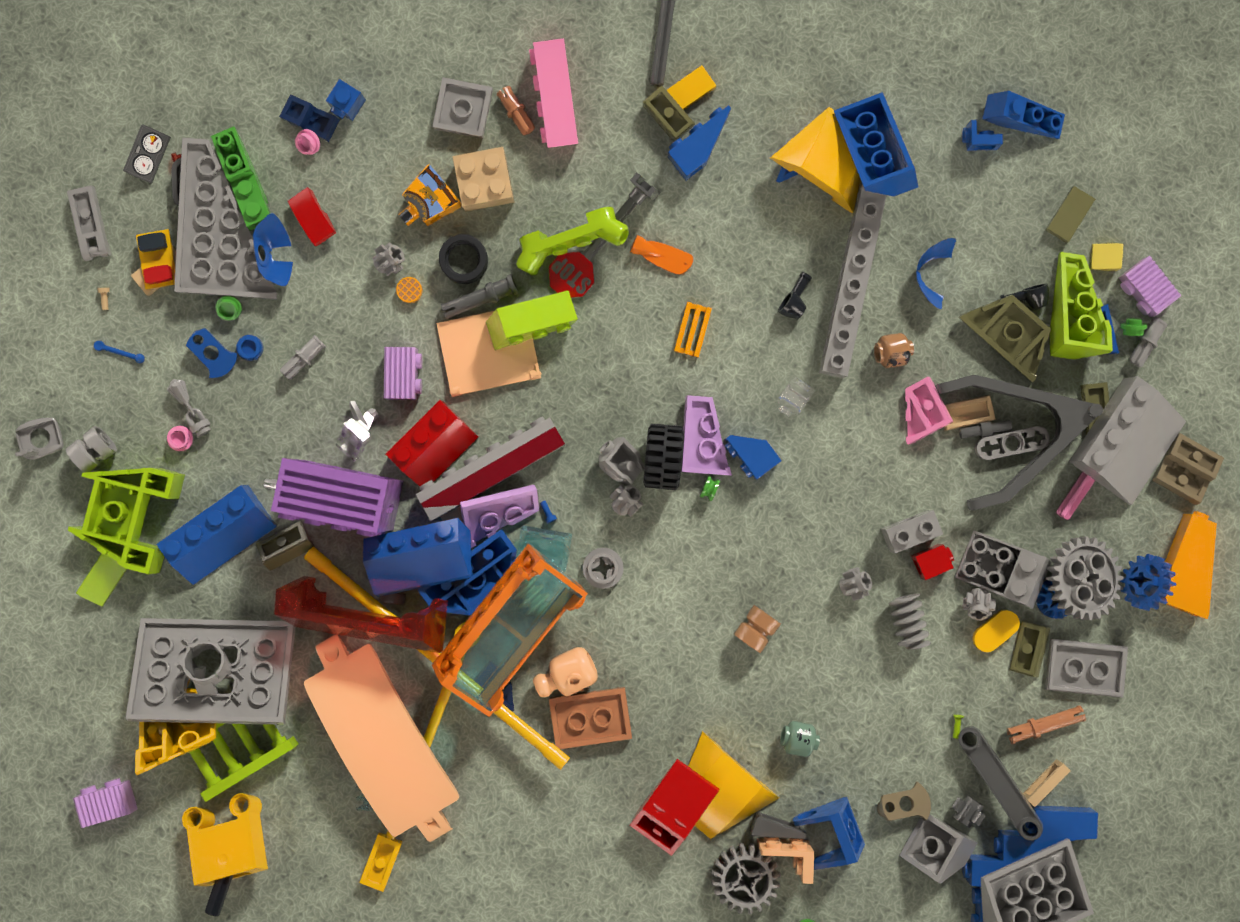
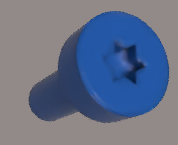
[540,500,557,524]

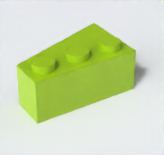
[486,290,578,350]

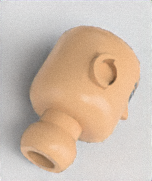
[533,647,598,697]

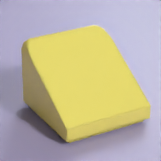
[1090,243,1123,271]

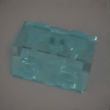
[516,525,572,572]

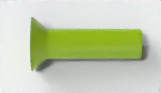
[953,714,964,739]

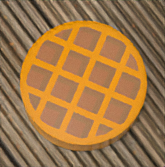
[396,277,423,303]

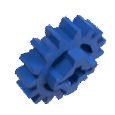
[1120,554,1176,611]

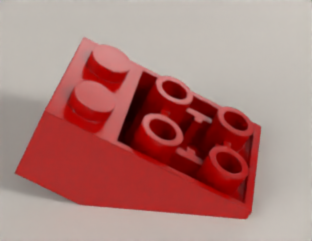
[629,759,720,856]

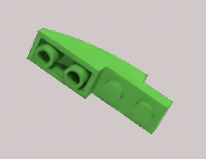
[211,126,271,231]

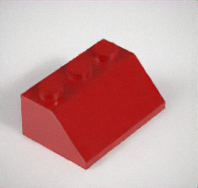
[385,400,479,486]

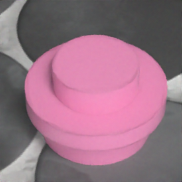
[295,129,320,155]
[167,426,193,451]

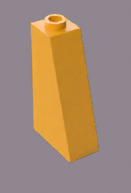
[1165,511,1217,619]

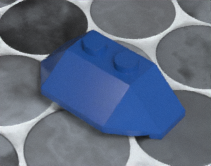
[418,529,517,615]

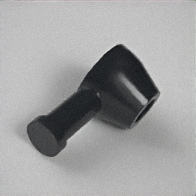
[778,272,812,320]
[1000,283,1049,309]

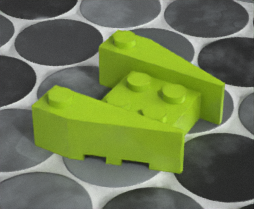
[68,468,185,574]

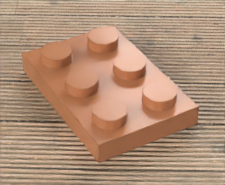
[549,687,632,749]

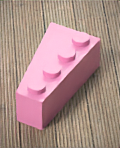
[529,38,578,148]

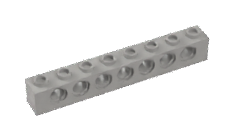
[819,179,887,378]

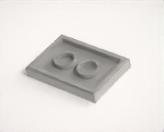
[1045,638,1128,698]

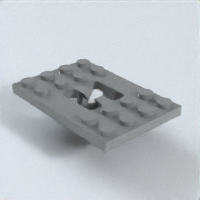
[125,618,296,725]

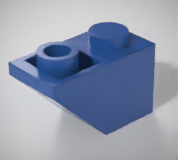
[725,435,782,479]

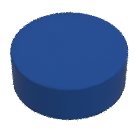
[236,335,263,361]

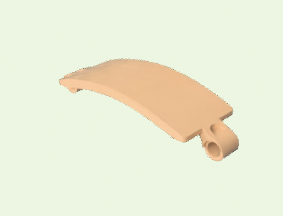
[304,633,459,842]

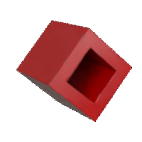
[911,544,954,580]

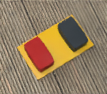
[136,229,176,290]

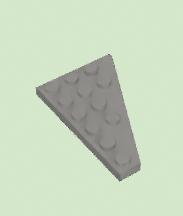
[174,137,277,299]

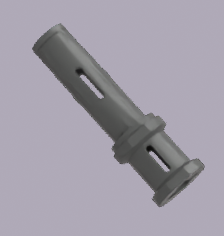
[441,274,519,319]

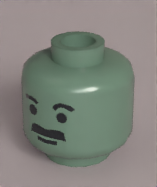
[780,721,820,757]

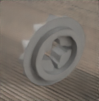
[583,548,623,589]

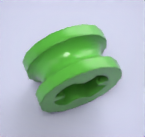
[700,476,720,501]

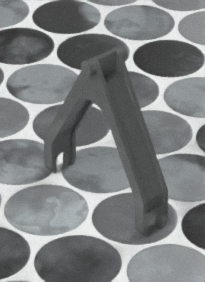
[935,375,1103,511]

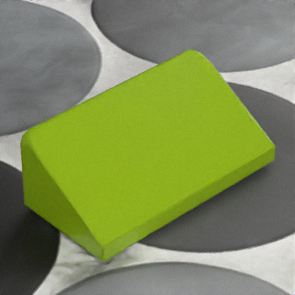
[76,553,127,606]

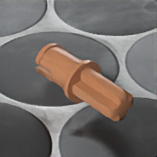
[497,86,535,136]

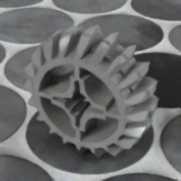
[711,843,781,914]

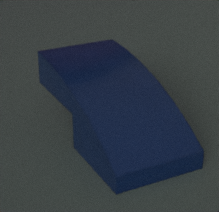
[279,94,340,142]

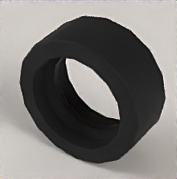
[439,234,488,284]

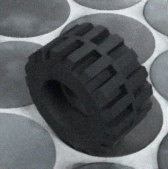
[643,423,684,490]

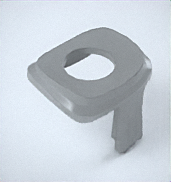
[15,418,64,460]

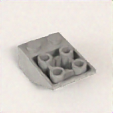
[955,531,1052,609]

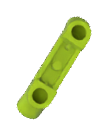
[516,207,629,276]

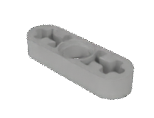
[974,427,1050,460]

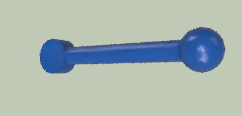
[94,341,145,364]

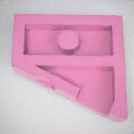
[905,377,953,445]

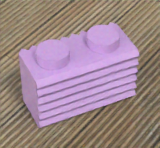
[1119,256,1181,317]
[384,347,422,400]
[73,778,137,828]

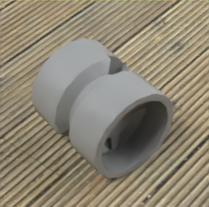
[66,426,117,472]

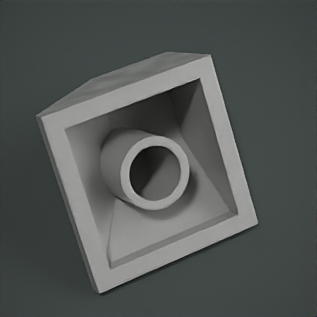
[899,814,977,883]

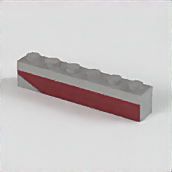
[415,416,565,521]

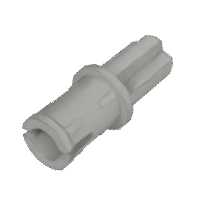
[1129,317,1168,367]
[280,335,326,380]

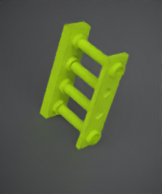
[189,723,299,802]

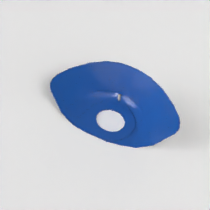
[253,213,293,286]
[916,238,956,309]

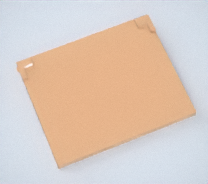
[436,311,541,397]

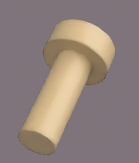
[97,288,110,310]

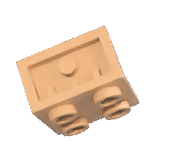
[757,837,814,884]

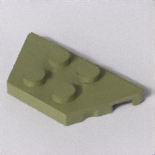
[958,295,1051,383]

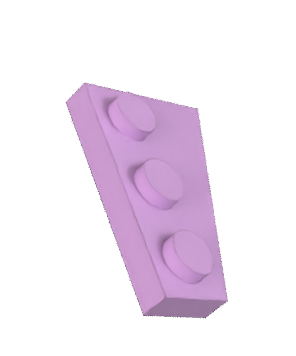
[681,395,732,476]
[460,485,539,548]

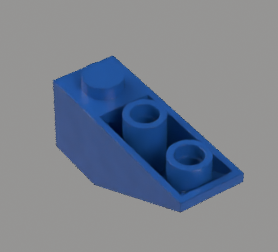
[983,91,1065,139]
[667,105,731,181]

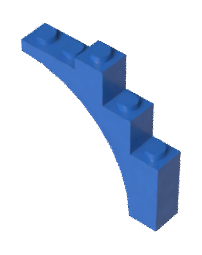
[962,805,1098,922]

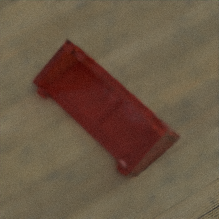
[274,576,448,653]

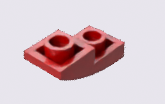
[287,187,336,247]

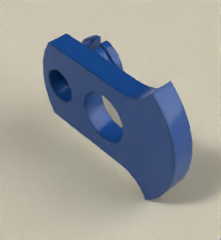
[186,328,238,378]

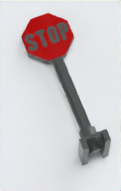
[548,172,661,298]

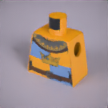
[398,164,462,226]

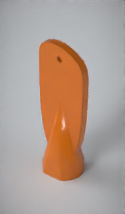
[630,235,693,274]

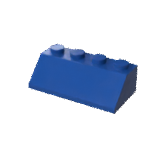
[834,92,919,197]
[156,485,277,585]
[363,518,471,597]

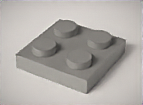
[432,77,493,139]

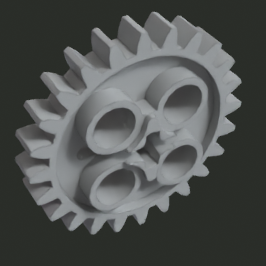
[1046,536,1124,620]

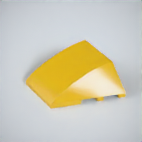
[770,107,860,213]
[135,688,216,775]
[688,731,780,839]

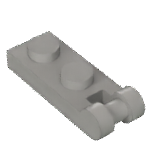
[67,185,111,261]

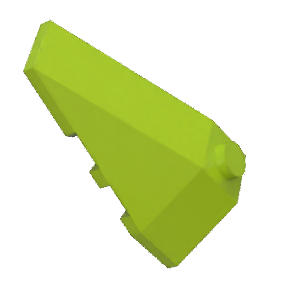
[1050,252,1113,360]

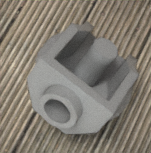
[599,437,645,486]

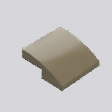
[1152,433,1224,505]

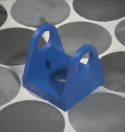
[793,797,865,870]

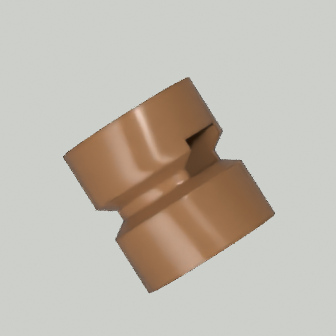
[734,605,781,653]

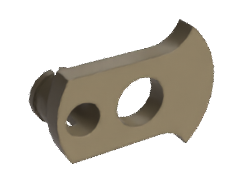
[877,782,931,821]

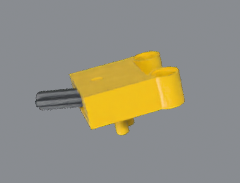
[182,793,268,917]

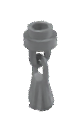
[167,379,211,437]

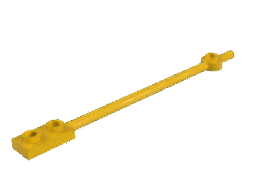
[359,614,481,892]

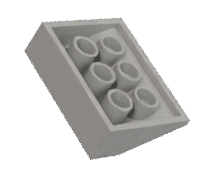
[1069,376,1186,505]
[981,838,1094,922]

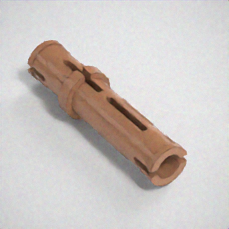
[1007,705,1086,744]

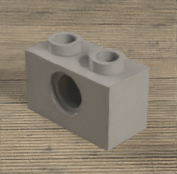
[881,510,943,554]

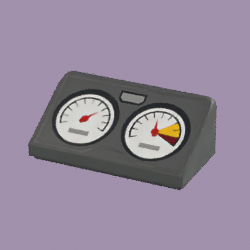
[123,124,171,184]

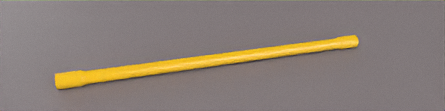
[304,547,570,770]

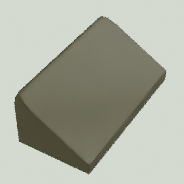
[643,85,695,142]
[256,521,315,571]
[1009,621,1051,677]

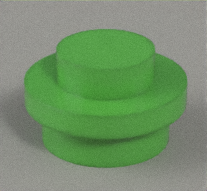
[215,295,242,321]
[1120,318,1147,336]

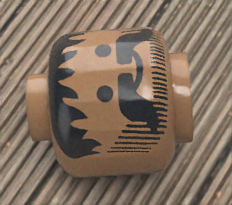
[874,333,914,368]

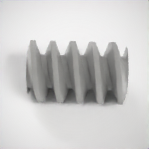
[889,593,931,650]

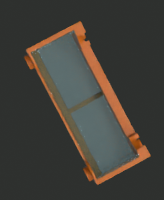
[432,544,588,717]

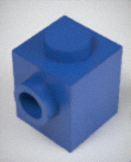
[326,79,366,121]

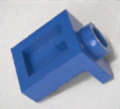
[962,120,1003,151]

